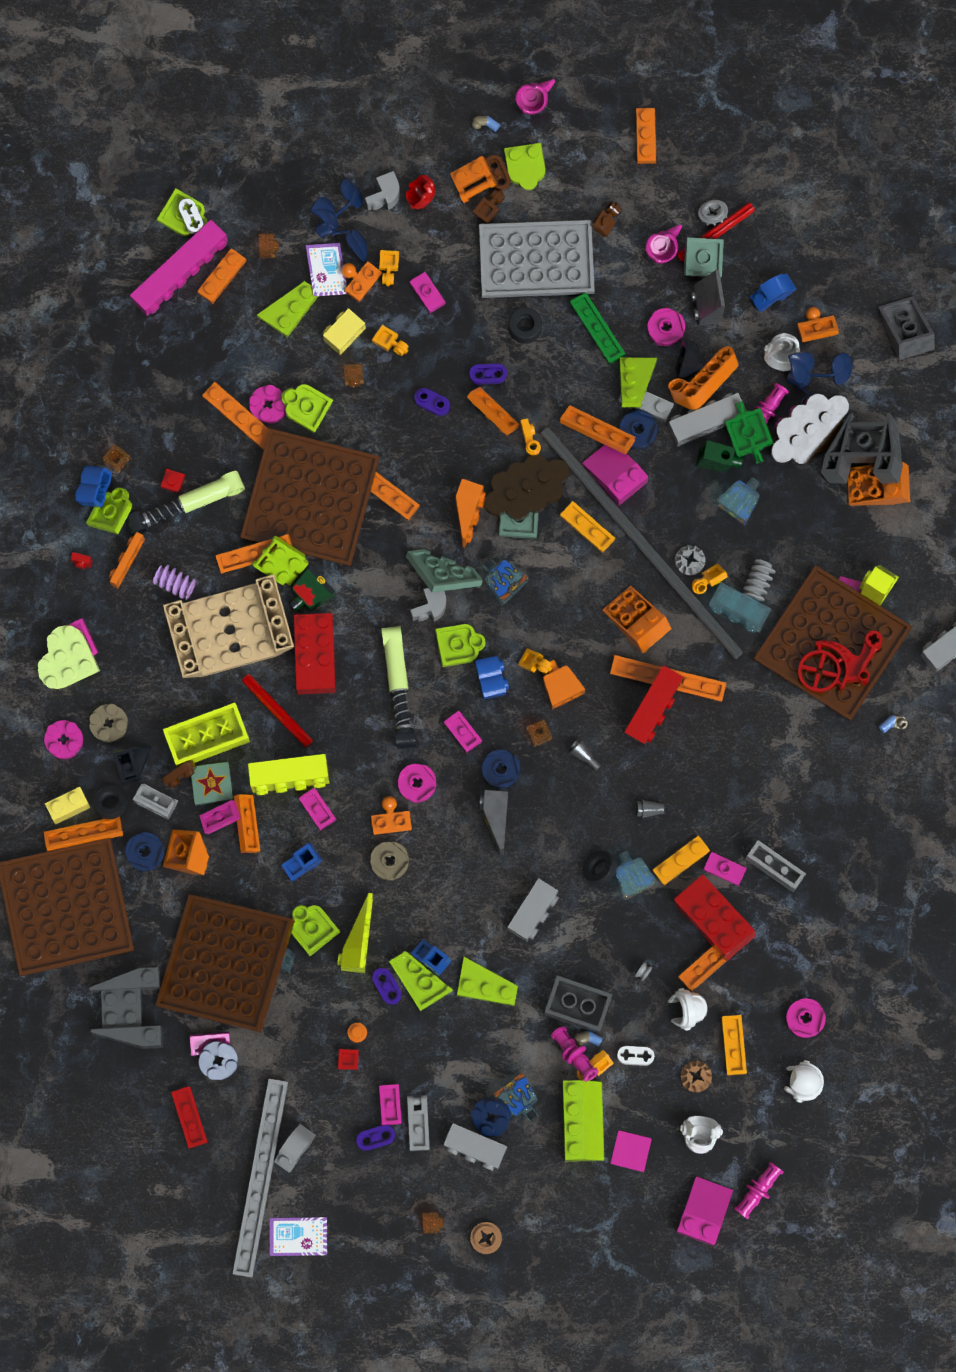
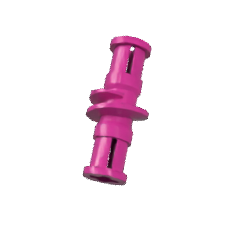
[754,383,789,423]
[551,1026,599,1082]
[734,1162,784,1219]

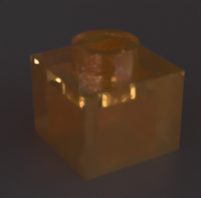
[259,234,279,258]
[343,364,364,387]
[102,444,130,473]
[527,719,552,747]
[422,1212,443,1235]

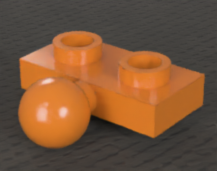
[341,261,382,302]
[797,307,839,342]
[371,796,412,835]

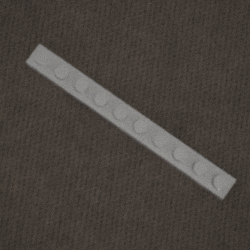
[233,1079,288,1278]

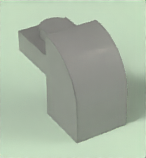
[365,171,400,211]
[410,588,447,622]
[274,1124,316,1173]

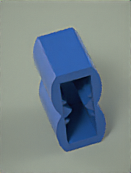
[75,466,112,508]
[475,656,509,700]

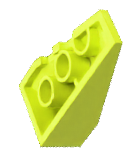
[338,893,373,973]

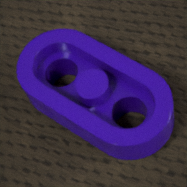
[469,364,507,385]
[414,388,450,416]
[372,968,402,1005]
[356,1125,395,1151]

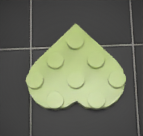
[38,625,100,689]

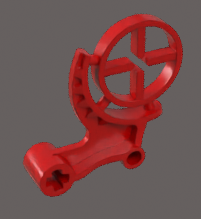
[798,631,883,693]

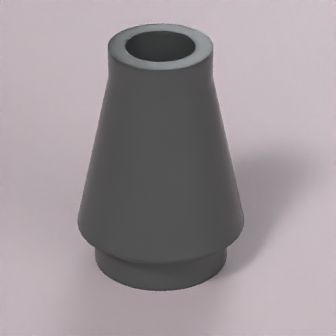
[635,799,664,819]

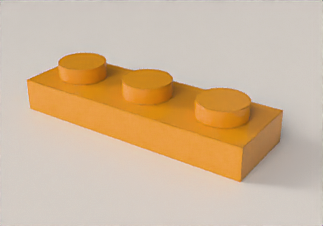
[560,501,615,553]
[652,835,710,886]
[721,1015,747,1076]

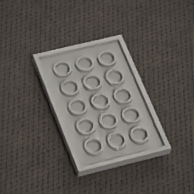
[479,220,594,298]

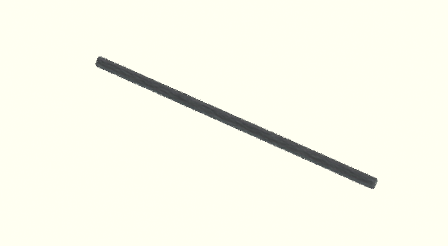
[541,427,743,659]

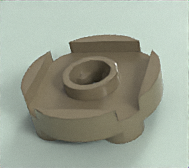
[89,704,128,743]
[370,842,409,881]

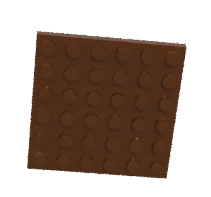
[240,428,380,567]
[753,565,913,722]
[0,838,135,977]
[155,894,295,1033]

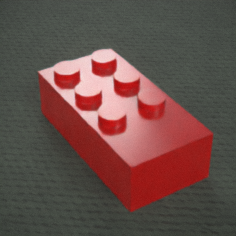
[294,613,336,694]
[625,665,684,744]
[674,875,756,962]

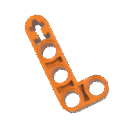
[668,346,739,410]

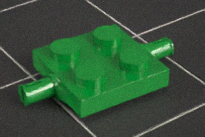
[725,402,774,464]

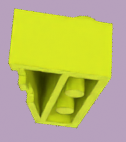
[859,565,899,605]

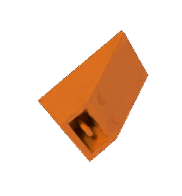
[848,462,910,506]
[456,479,486,547]
[602,586,671,653]

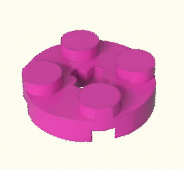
[647,308,685,346]
[249,385,286,424]
[44,720,83,759]
[398,764,436,803]
[786,998,826,1038]

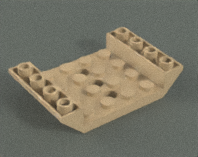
[163,575,294,678]

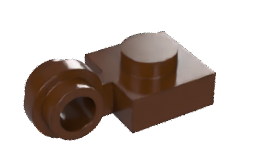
[473,189,505,224]
[591,201,621,237]

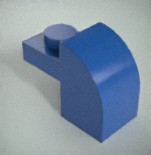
[750,274,797,312]
[281,843,323,881]
[411,939,452,976]

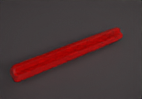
[677,202,755,262]
[242,674,312,747]

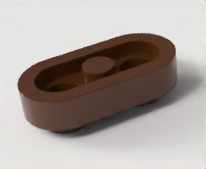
[486,155,511,191]
[161,760,197,788]

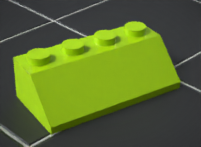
[563,1080,604,1162]

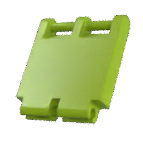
[252,536,308,586]

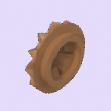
[681,1061,712,1092]
[470,1222,502,1254]

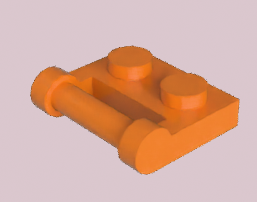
[450,156,497,203]

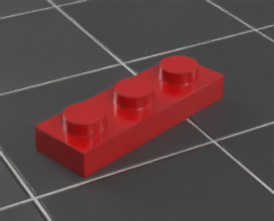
[171,1086,208,1149]

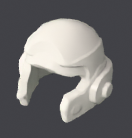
[764,333,800,371]
[668,988,707,1031]
[784,1060,824,1103]
[680,1116,723,1154]

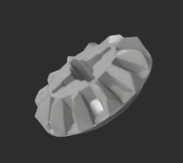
[698,200,728,226]
[675,545,705,575]

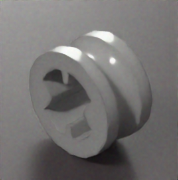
[635,962,653,982]

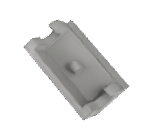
[133,784,178,820]

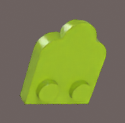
[504,143,545,190]
[157,189,208,237]
[281,384,333,433]
[86,488,132,534]
[435,624,486,667]
[291,905,340,956]

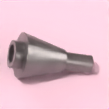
[569,740,601,771]

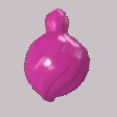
[515,79,555,115]
[645,224,682,264]

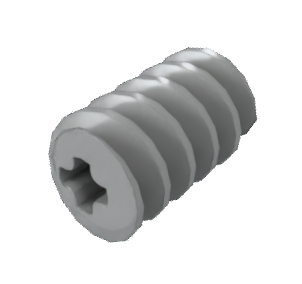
[741,559,776,602]

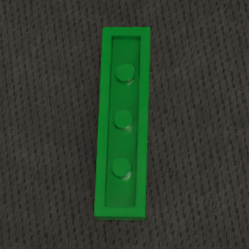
[570,292,625,365]

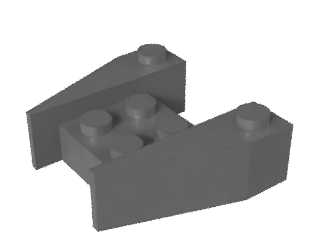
[821,413,903,484]
[89,967,163,1049]

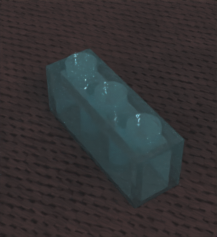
[709,582,771,633]

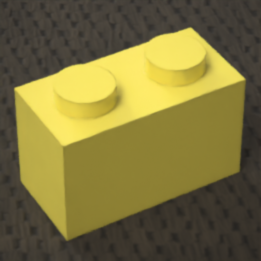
[323,309,366,355]
[45,787,90,824]

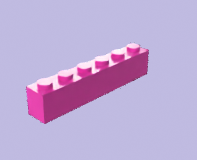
[130,220,228,316]

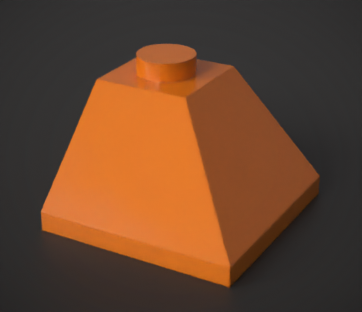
[163,830,209,875]

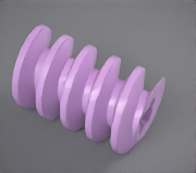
[152,564,196,600]

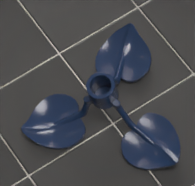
[310,179,367,262]
[787,352,853,404]

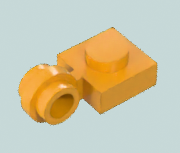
[379,250,399,287]
[372,325,409,356]
[520,418,541,455]
[692,563,728,594]
[518,648,552,674]
[577,1050,614,1080]

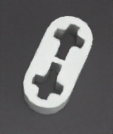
[179,199,203,234]
[617,1046,655,1066]

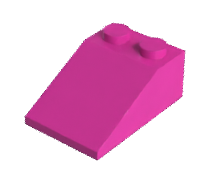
[582,445,648,506]
[676,1177,733,1246]

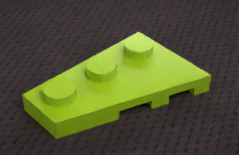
[257,281,318,338]
[619,357,657,407]
[389,951,453,1011]
[457,957,518,1006]

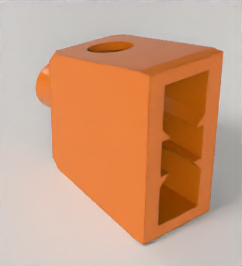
[543,660,585,710]

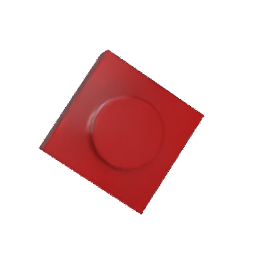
[161,469,185,494]
[71,552,93,569]
[338,1049,359,1070]

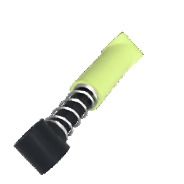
[125,471,245,536]
[381,626,416,749]

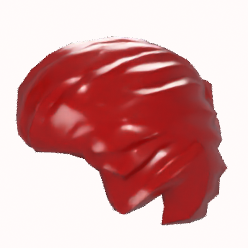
[406,175,435,209]

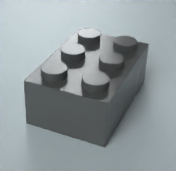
[544,975,613,1034]

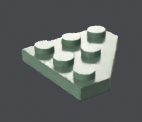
[406,549,483,592]

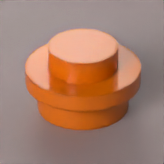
[348,1023,367,1043]

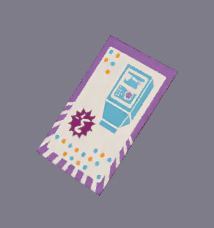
[306,243,347,296]
[270,1217,327,1256]

